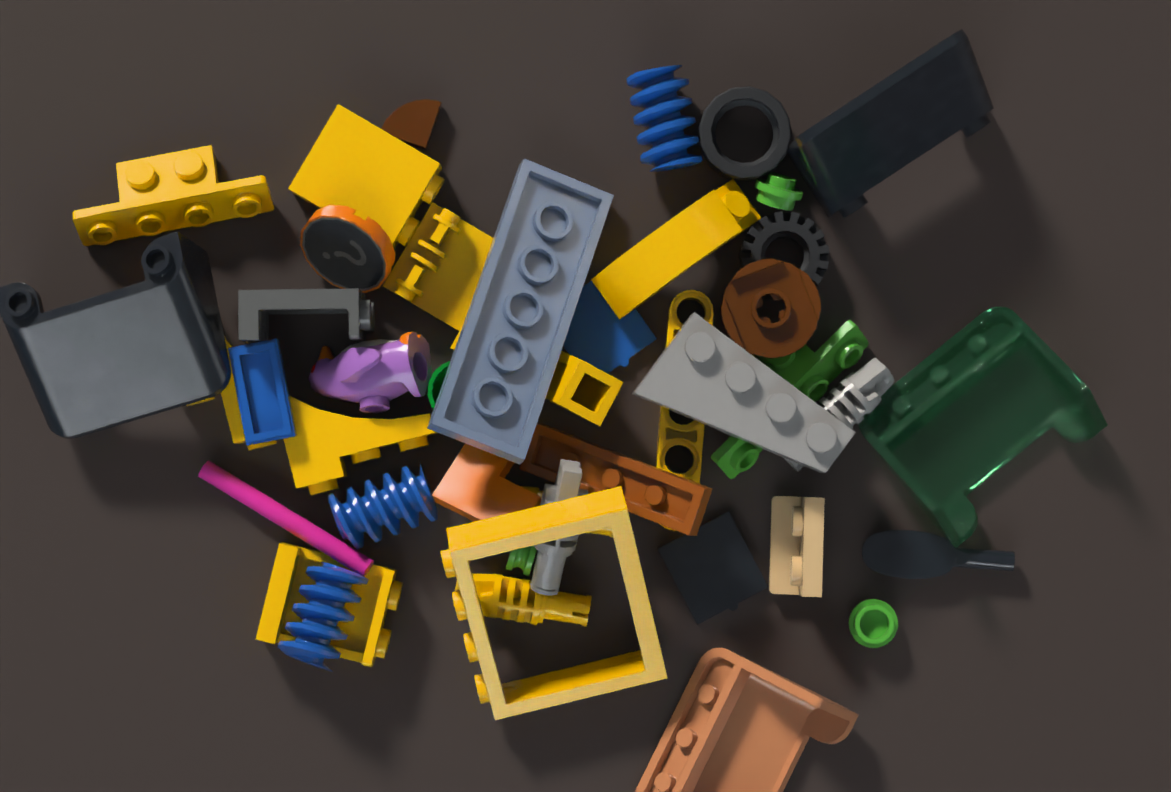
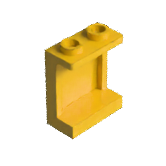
[288,104,445,250]
[255,542,403,667]

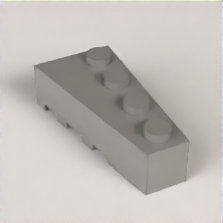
[632,312,856,473]

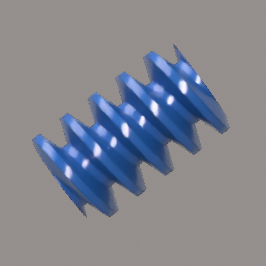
[626,65,703,172]
[328,462,438,549]
[278,562,369,672]

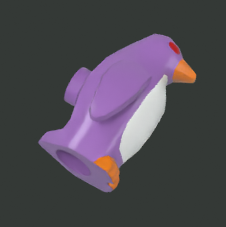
[309,332,432,413]

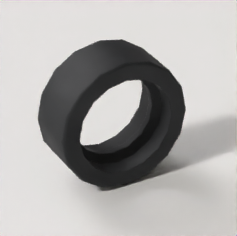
[698,86,792,182]

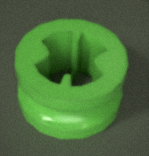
[506,545,537,576]

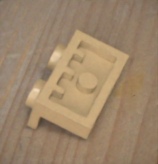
[769,496,825,597]

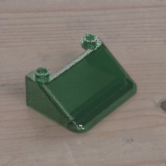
[859,306,1108,548]

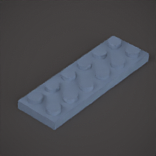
[427,159,614,465]

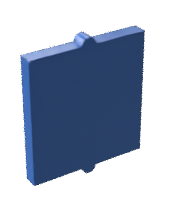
[563,281,657,374]

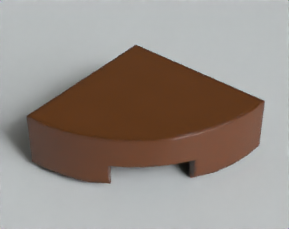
[381,99,442,150]

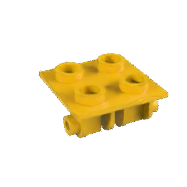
[383,202,493,331]

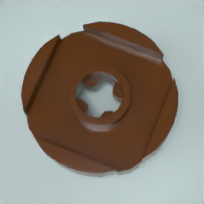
[721,259,821,358]

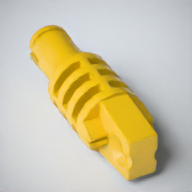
[453,574,592,627]

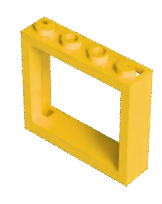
[440,486,668,720]

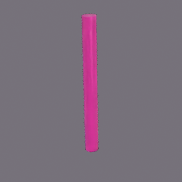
[198,460,374,577]

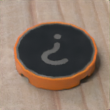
[300,205,396,293]

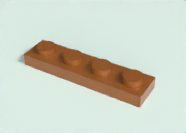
[519,423,712,536]

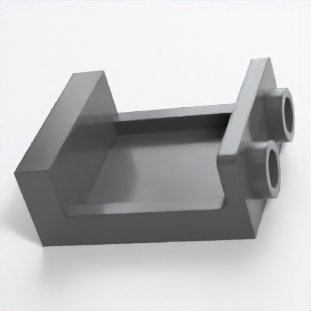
[238,288,375,344]

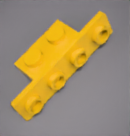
[72,145,274,246]

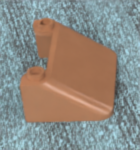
[635,648,859,792]

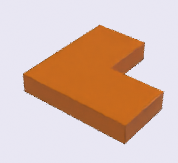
[432,443,542,522]

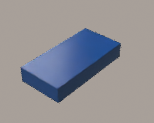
[228,339,297,446]

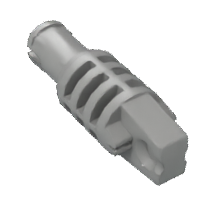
[784,358,895,472]
[530,459,588,596]

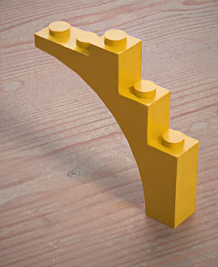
[186,336,437,495]

